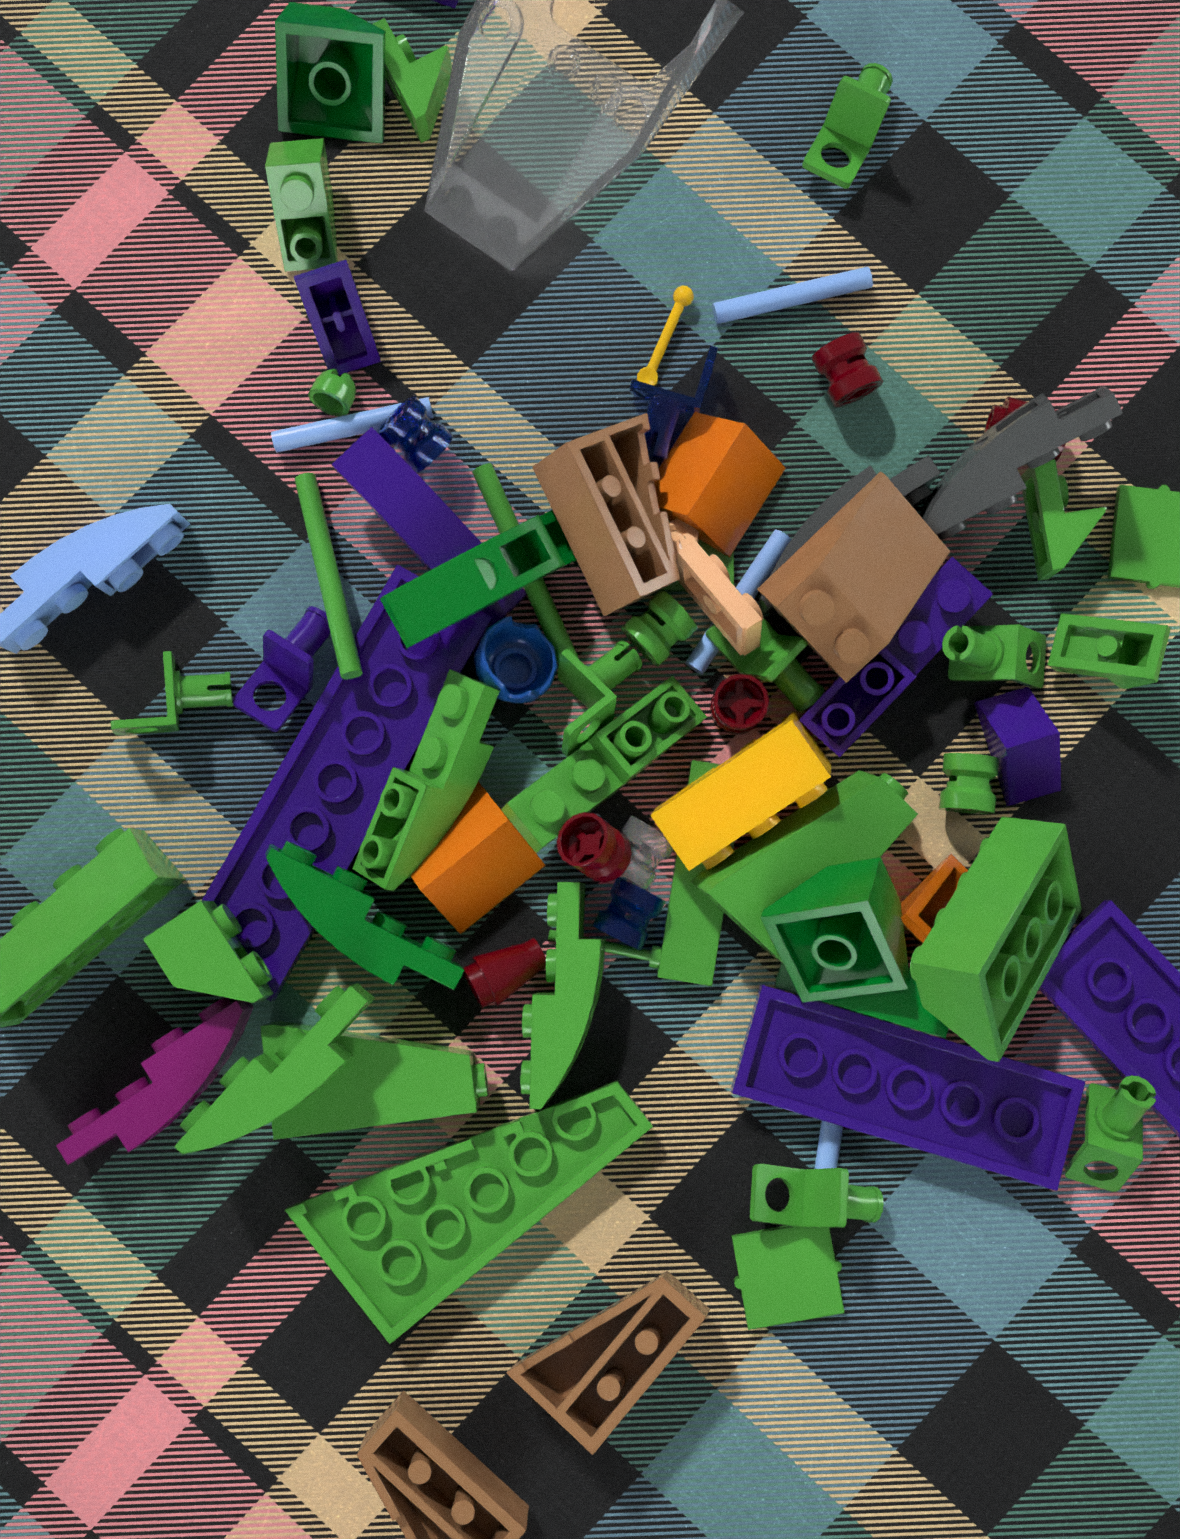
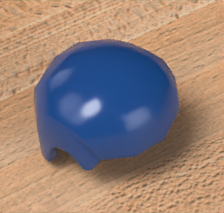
[474,617,558,703]

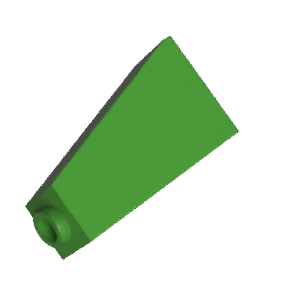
[691,770,918,963]
[260,1021,489,1140]

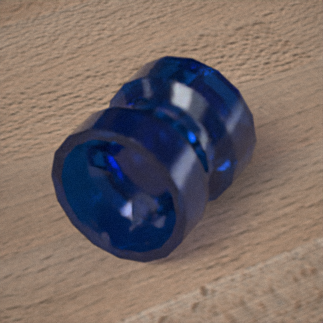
[377,395,453,473]
[592,877,666,951]

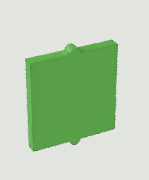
[1107,485,1180,589]
[731,1225,845,1330]

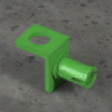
[802,63,893,189]
[706,618,824,712]
[942,624,1047,688]
[558,640,642,757]
[110,651,233,736]
[1065,1075,1156,1192]
[750,1164,884,1228]

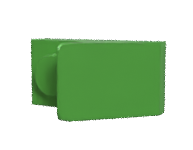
[373,18,452,143]
[1021,459,1107,581]
[1048,613,1171,689]

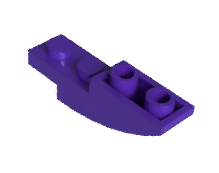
[799,557,993,758]

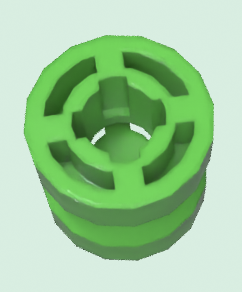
[621,590,698,667]
[939,753,999,814]

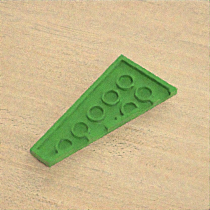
[285,1081,653,1344]

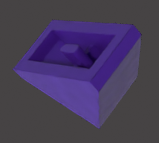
[294,259,381,375]
[974,687,1061,806]

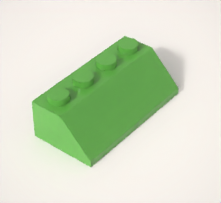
[910,817,1082,1062]
[0,828,186,1028]

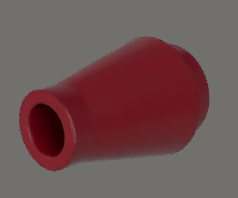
[463,938,546,1008]

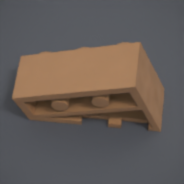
[532,413,680,616]
[506,1271,710,1455]
[357,1390,529,1539]

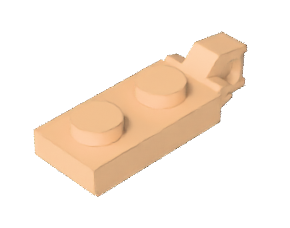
[669,518,763,656]

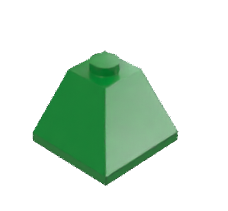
[275,2,386,144]
[760,857,910,1003]

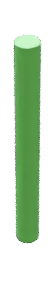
[472,463,579,665]
[295,473,363,679]

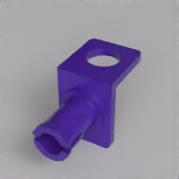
[233,606,331,732]

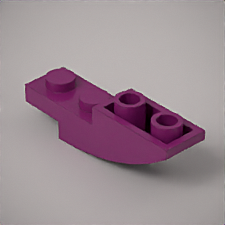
[56,997,254,1165]

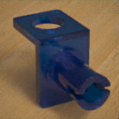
[629,345,718,459]

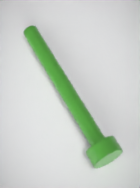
[548,929,662,969]

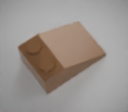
[757,471,951,683]

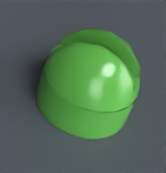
[308,369,356,417]

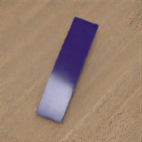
[332,426,527,625]

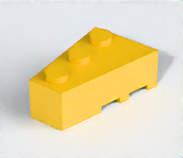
[650,710,831,871]

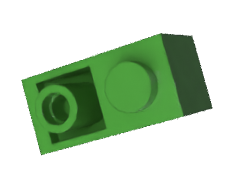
[265,138,338,272]
[143,900,274,1003]

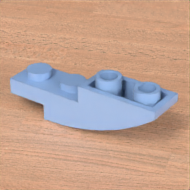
[0,504,190,654]

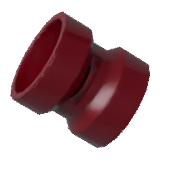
[811,332,884,408]
[710,674,769,735]
[557,812,632,883]

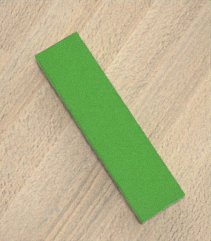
[657,760,735,986]

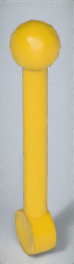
[637,285,694,391]

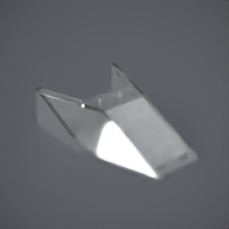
[424,0,744,271]

